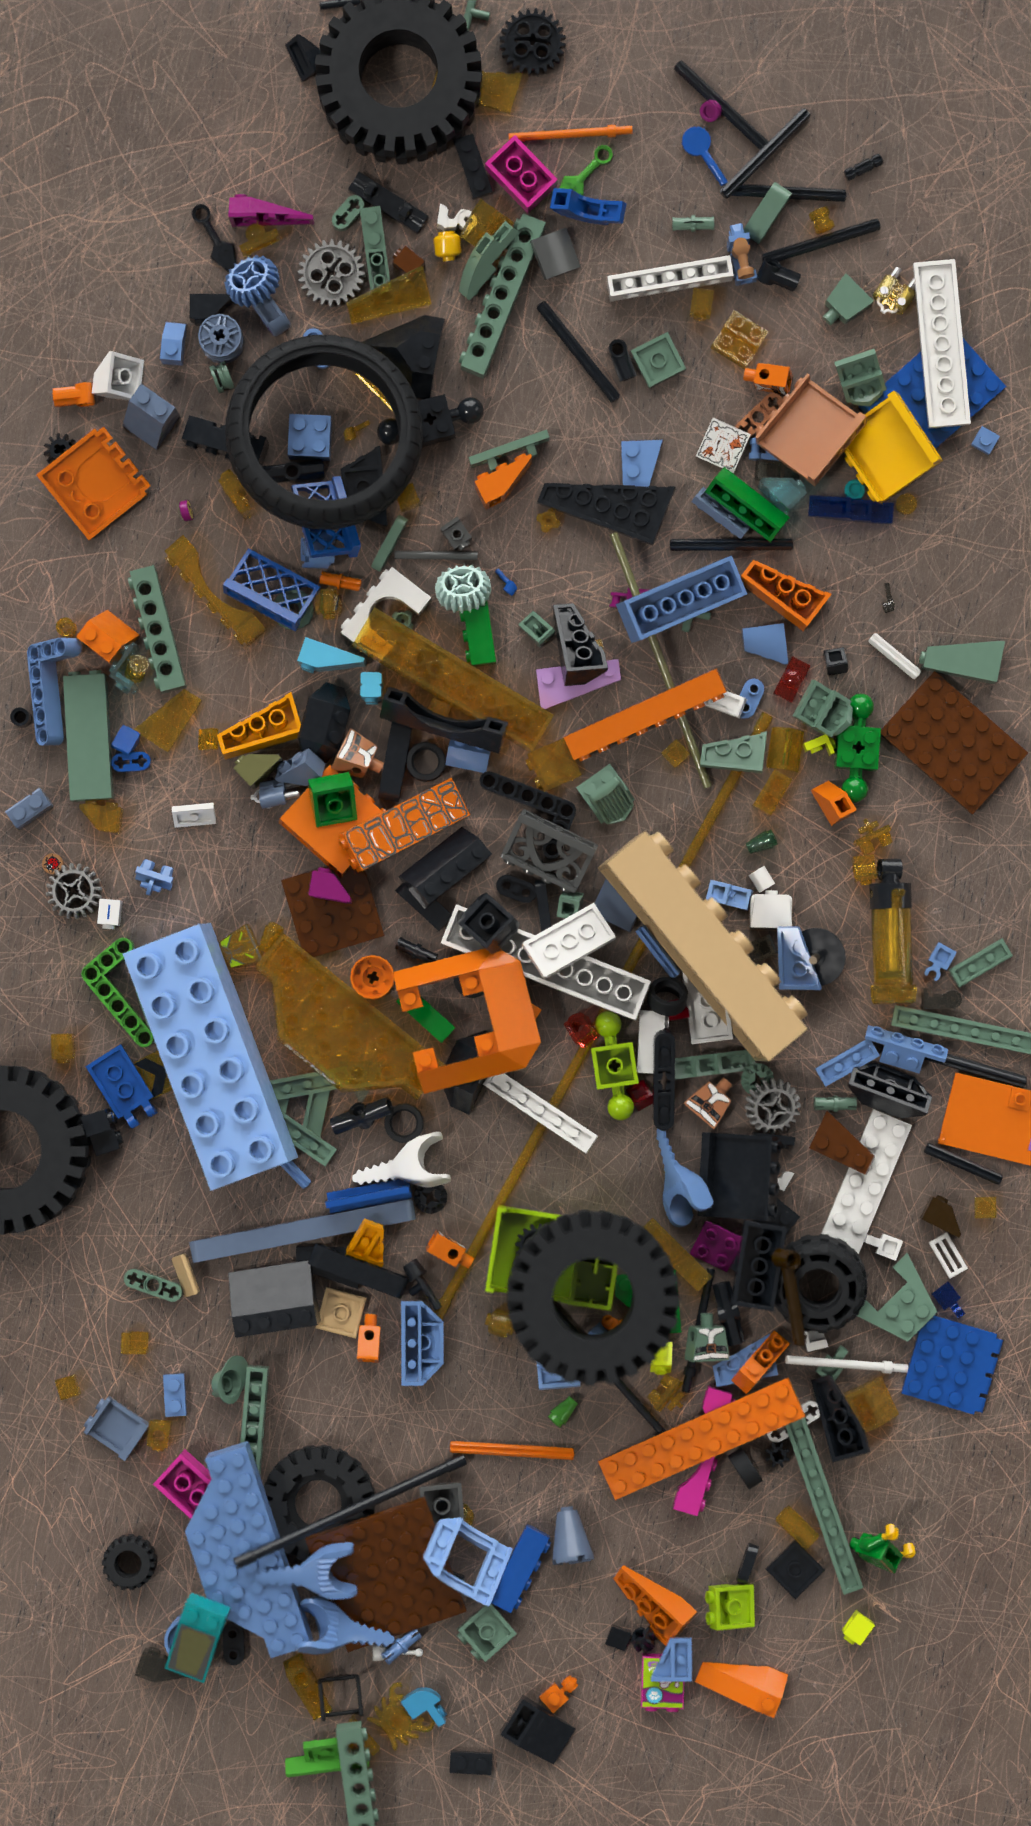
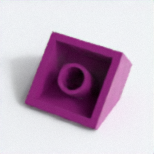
[308,867,353,904]

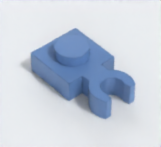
[924,942,957,981]

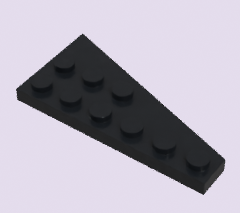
[537,483,676,546]

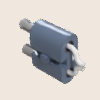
[251,780,300,809]

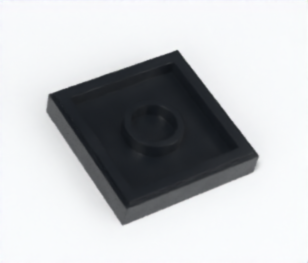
[765,1539,825,1599]

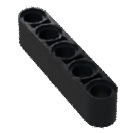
[378,722,412,802]
[308,1243,409,1299]

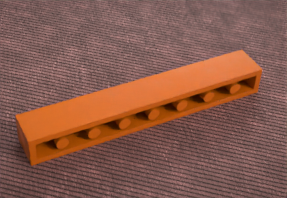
[564,668,727,762]

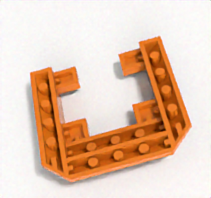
[394,948,541,1094]

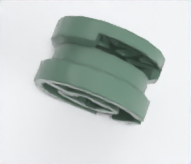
[209,361,235,394]

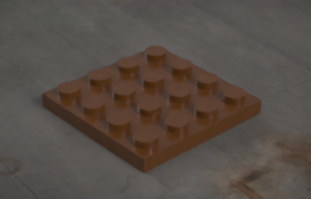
[281,866,385,960]

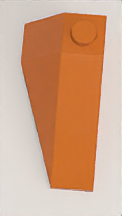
[613,1565,697,1646]
[695,1662,788,1718]

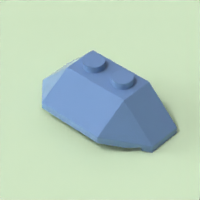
[401,1301,444,1386]

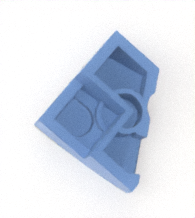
[742,623,788,665]

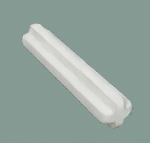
[869,633,921,679]

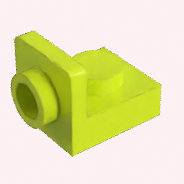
[802,735,836,756]
[650,1342,673,1375]

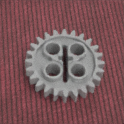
[298,239,365,308]

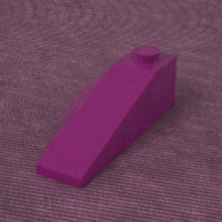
[228,194,314,227]

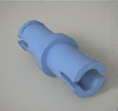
[381,1629,422,1665]

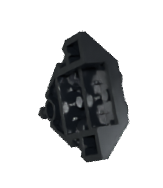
[362,315,445,399]

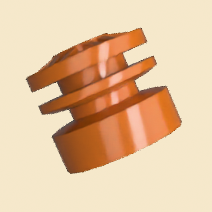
[350,955,395,1000]

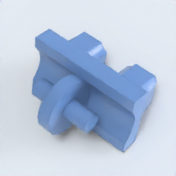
[135,859,173,896]

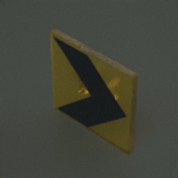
[134,1050,173,1101]

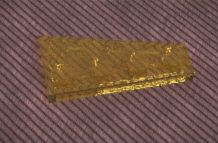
[431,70,522,114]
[346,265,432,324]

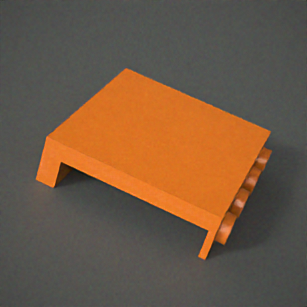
[279,765,386,878]

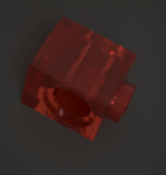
[564,1012,600,1048]

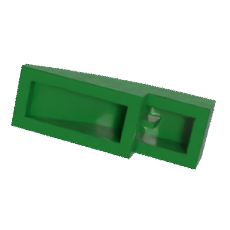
[396,997,456,1043]

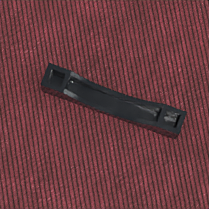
[380,687,508,754]

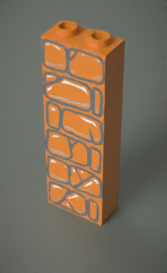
[339,778,470,872]

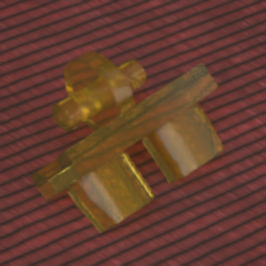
[853,819,892,856]
[647,1374,684,1412]

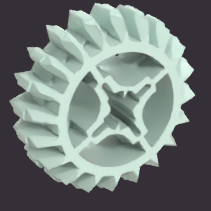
[435,564,491,613]

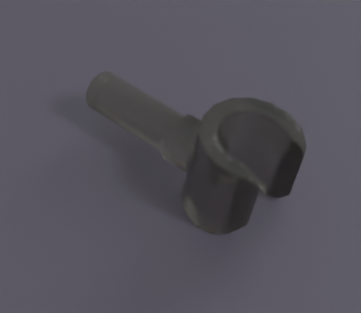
[882,583,895,613]

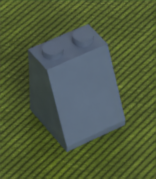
[123,384,180,450]

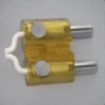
[872,267,916,315]

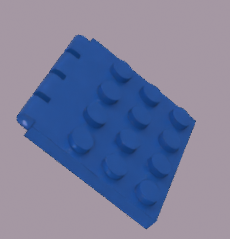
[901,1316,1003,1415]

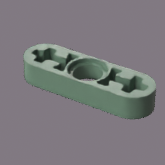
[371,515,408,572]
[124,1268,183,1302]

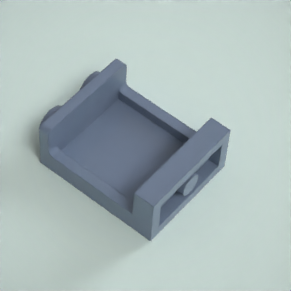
[83,1396,150,1461]

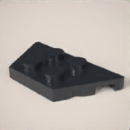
[341,446,388,526]

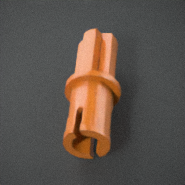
[319,571,362,591]

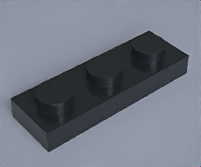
[453,133,493,200]

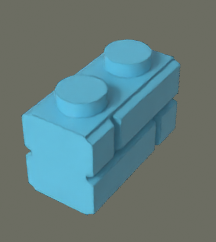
[360,672,383,705]

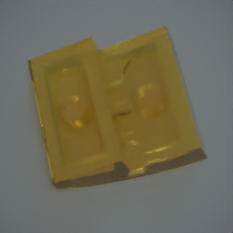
[460,199,514,247]

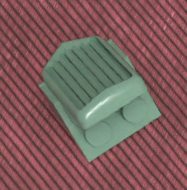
[834,349,887,407]
[793,680,853,737]
[576,764,635,824]

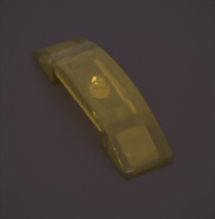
[644,1218,712,1291]

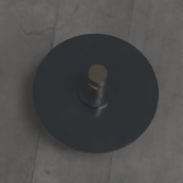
[802,928,846,986]

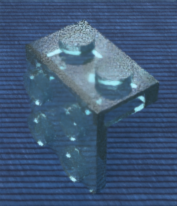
[109,642,140,695]

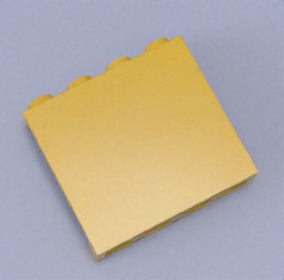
[844,391,943,504]

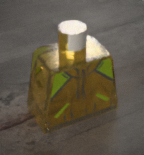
[219,924,265,969]

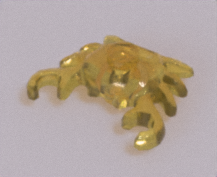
[367,1682,435,1751]

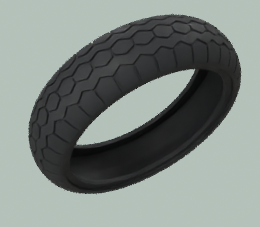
[225,335,423,530]

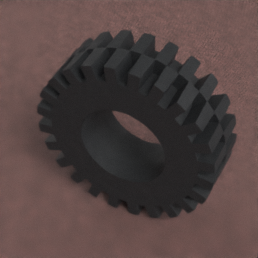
[315,0,482,165]
[0,1066,92,1235]
[507,1210,680,1386]

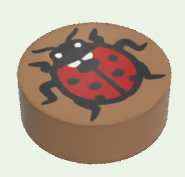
[42,853,64,874]

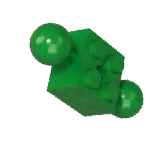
[834,693,881,803]

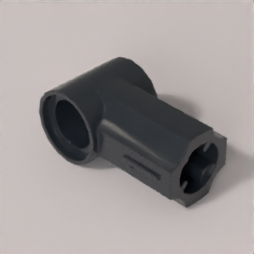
[757,257,801,292]
[608,339,637,382]

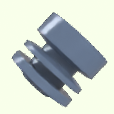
[198,314,244,364]

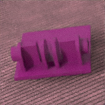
[689,1220,741,1272]

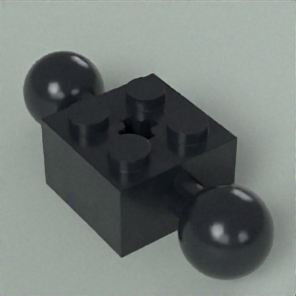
[377,394,484,447]

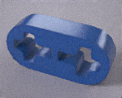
[111,752,151,773]

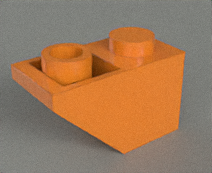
[810,781,856,826]

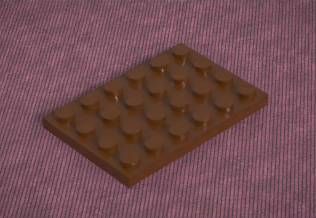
[881,671,1028,815]

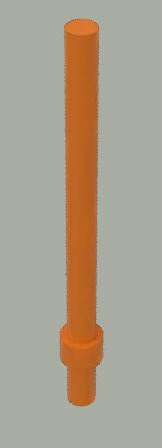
[509,125,633,141]

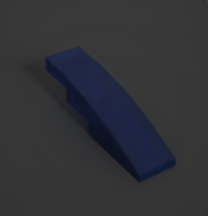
[808,495,895,525]

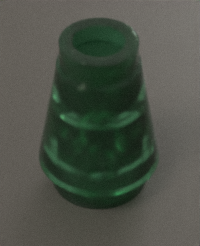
[746,829,778,854]

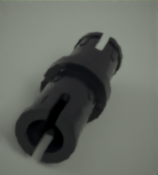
[395,937,438,963]

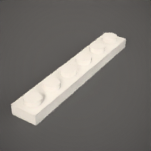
[483,1073,598,1154]

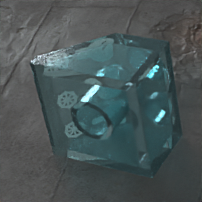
[757,478,807,515]

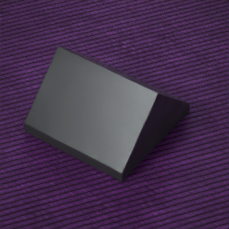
[419,1482,465,1525]

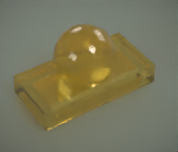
[239,223,280,257]

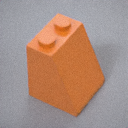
[76,610,140,668]

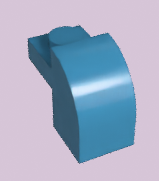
[401,1687,447,1727]

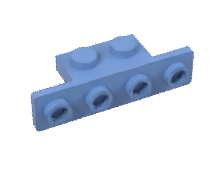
[865,1025,948,1073]

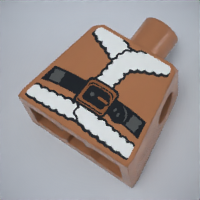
[331,728,384,778]
[683,1077,733,1129]

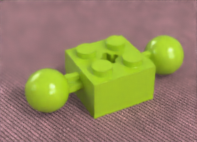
[591,1011,639,1121]

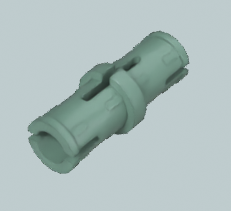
[672,215,714,232]
[814,1095,857,1112]

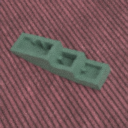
[675,1050,755,1079]

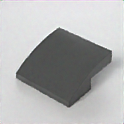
[530,228,581,280]

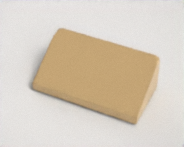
[172,1253,200,1297]

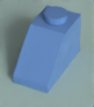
[160,322,187,366]

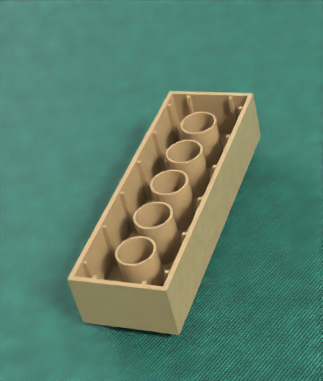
[598,831,808,1062]

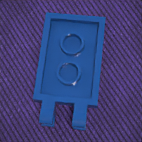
[85,1044,157,1128]

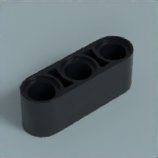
[395,882,452,931]

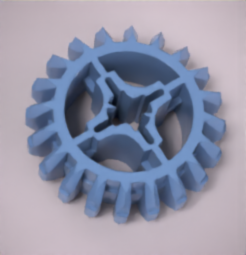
[224,255,280,308]

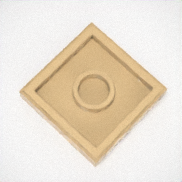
[316,1287,367,1339]

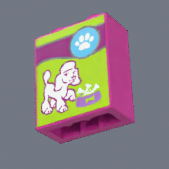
[641,1653,684,1712]

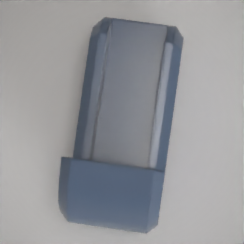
[251,296,291,337]

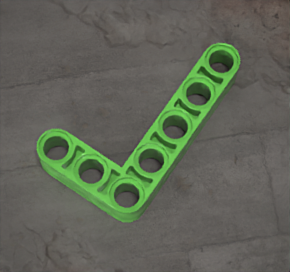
[81,938,155,1047]

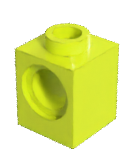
[842,1610,875,1646]

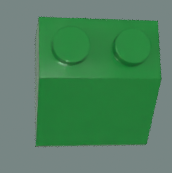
[308,772,357,827]

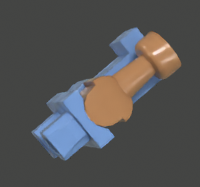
[727,223,757,286]

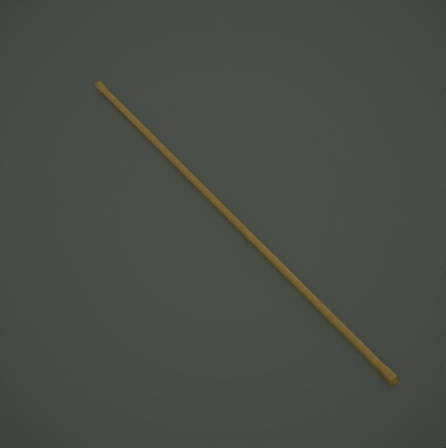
[433,712,773,1320]

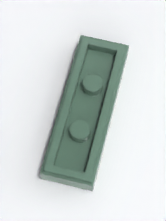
[948,938,1013,988]

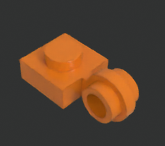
[539,1675,578,1713]

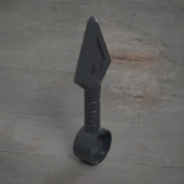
[192,204,237,272]

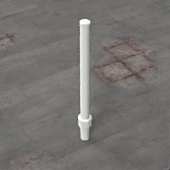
[785,1355,908,1374]

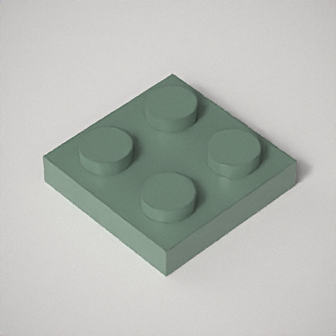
[630,332,686,389]

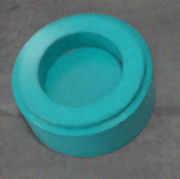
[844,479,865,501]

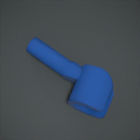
[495,568,517,596]

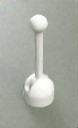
[372,1644,423,1661]

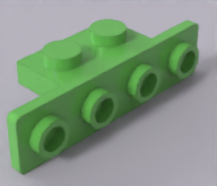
[285,1737,370,1777]

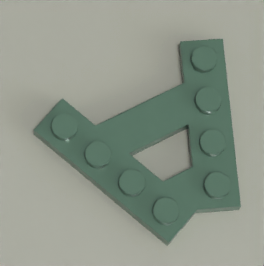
[270,1066,351,1166]

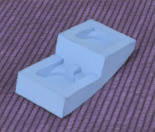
[706,880,753,911]

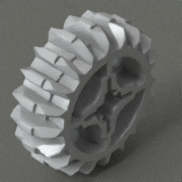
[46,863,103,919]
[744,1078,801,1134]

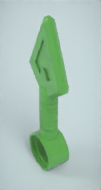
[560,145,613,196]

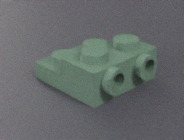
[456,1604,517,1662]

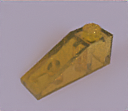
[283,1653,333,1720]

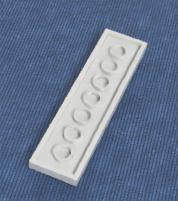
[913,259,971,429]
[821,1109,912,1273]

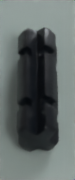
[844,154,883,181]

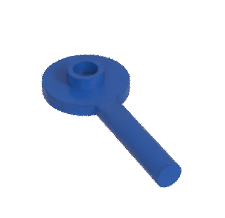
[682,127,728,187]

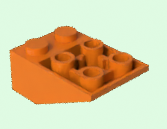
[474,453,532,510]

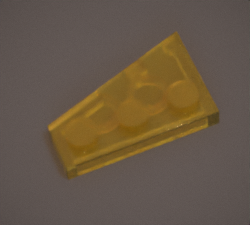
[133,689,202,753]

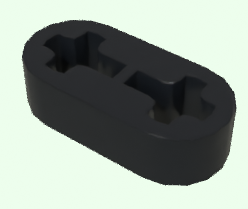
[736,1543,759,1584]

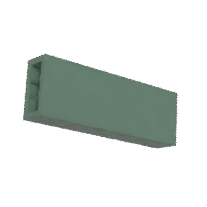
[63,670,114,802]

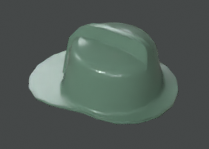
[211,1355,248,1404]

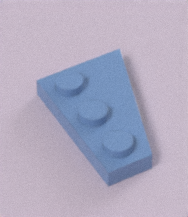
[621,440,662,487]
[777,926,822,990]
[712,1334,778,1388]

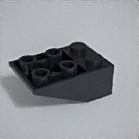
[500,1695,576,1765]

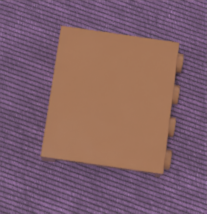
[755,374,867,486]

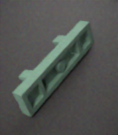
[468,430,550,473]

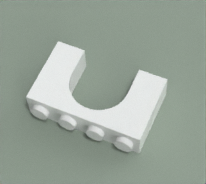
[341,567,432,665]

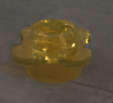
[536,509,560,533]

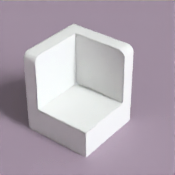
[805,1331,828,1352]

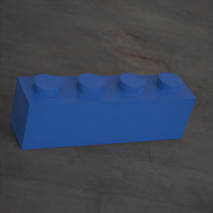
[491,1524,551,1613]

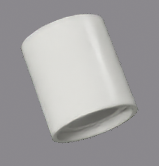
[748,866,775,893]

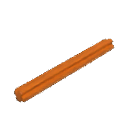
[450,1441,574,1460]

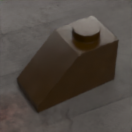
[920,1194,961,1238]

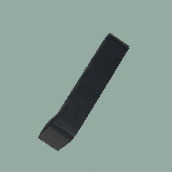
[479,771,576,860]

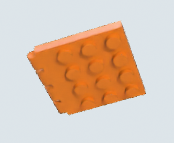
[36,426,151,540]

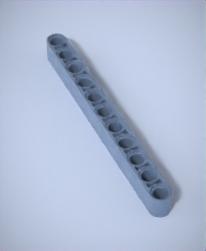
[189,1198,416,1263]

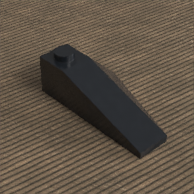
[553,603,608,686]
[811,1375,870,1462]

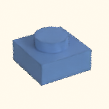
[971,426,1000,455]

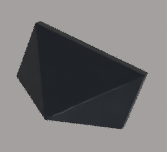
[285,34,320,82]

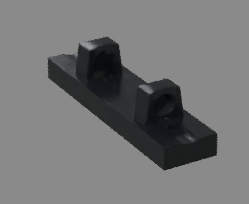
[348,172,429,235]

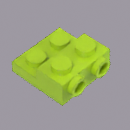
[705,1583,755,1630]

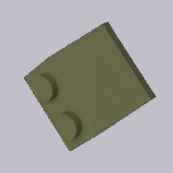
[234,754,283,789]

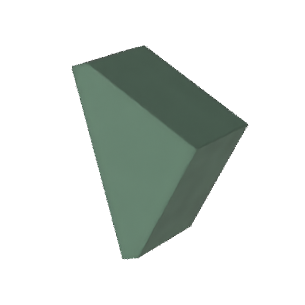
[518,611,555,648]

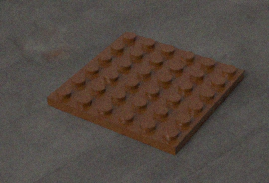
[305,1496,467,1652]

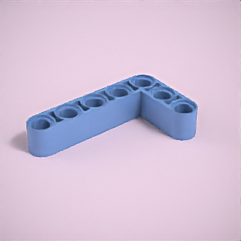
[27,638,82,746]

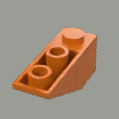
[731,1330,790,1394]

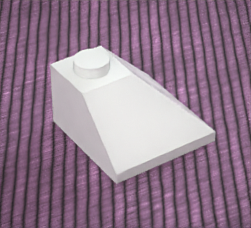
[92,351,144,400]

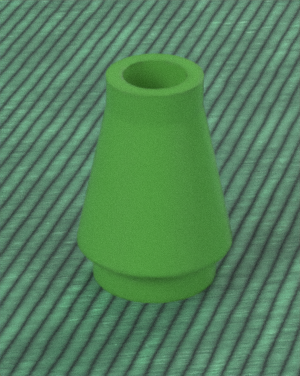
[548,1396,578,1428]

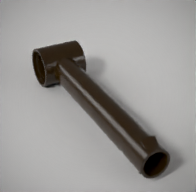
[772,1248,807,1346]

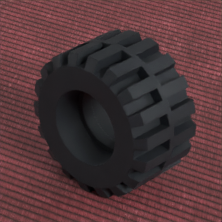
[102,1534,157,1591]

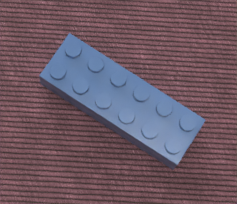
[616,555,747,643]

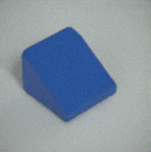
[111,725,140,756]

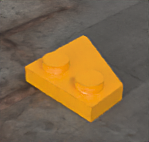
[346,1218,384,1267]

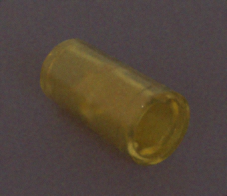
[775,1505,819,1550]

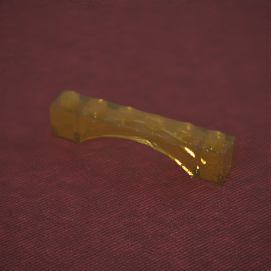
[165,535,266,646]

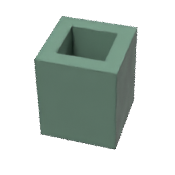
[557,891,584,919]

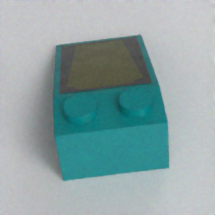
[165,1592,231,1683]

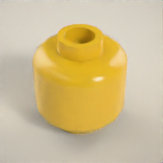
[433,230,462,261]

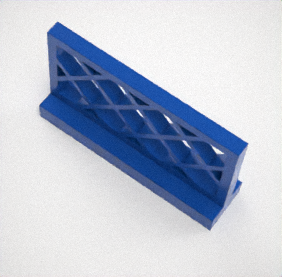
[291,476,361,558]
[223,548,320,631]
[325,1179,413,1214]

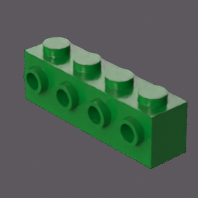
[705,467,790,542]

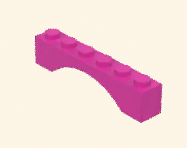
[672,1385,735,1516]

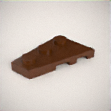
[809,1111,875,1175]

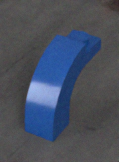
[550,188,627,225]

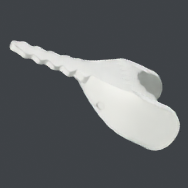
[352,1132,451,1188]

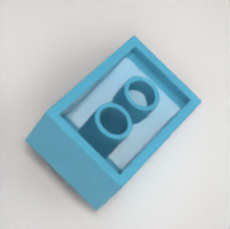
[297,637,367,674]

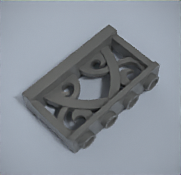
[500,809,598,893]

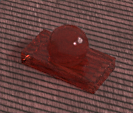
[773,656,811,703]

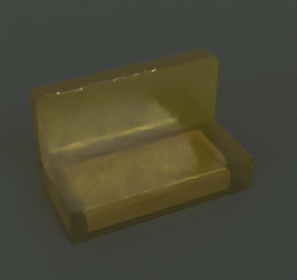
[766,727,804,772]

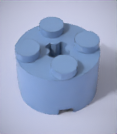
[300,528,335,569]

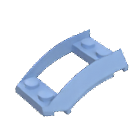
[423,1517,513,1607]

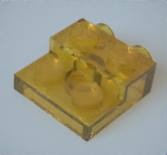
[218,469,252,521]
[525,738,582,792]

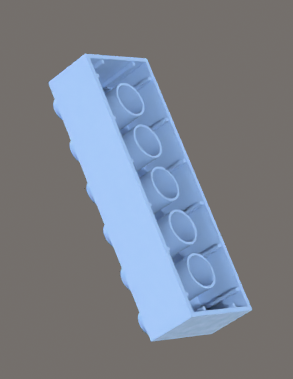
[123,923,299,1191]

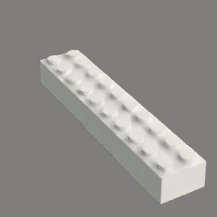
[441,904,651,1021]

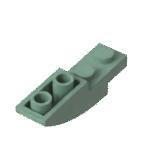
[360,206,391,292]
[459,221,519,301]

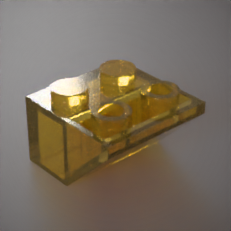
[843,1376,899,1433]

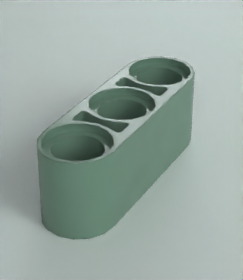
[744,182,792,244]

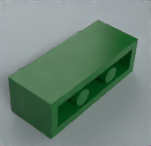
[459,601,496,667]

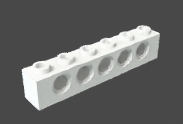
[607,255,734,302]

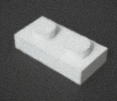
[172,803,216,828]

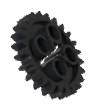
[499,8,566,77]

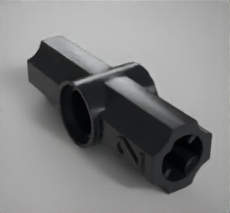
[262,460,325,483]
[330,1096,394,1135]
[712,1281,745,1346]

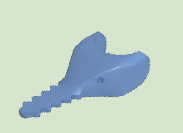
[656,1128,713,1227]
[256,1542,357,1599]
[297,1598,394,1655]

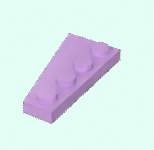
[536,659,621,711]

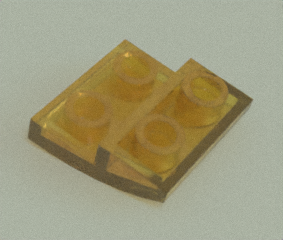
[710,310,769,370]

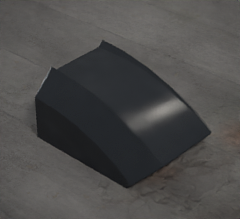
[458,893,520,954]

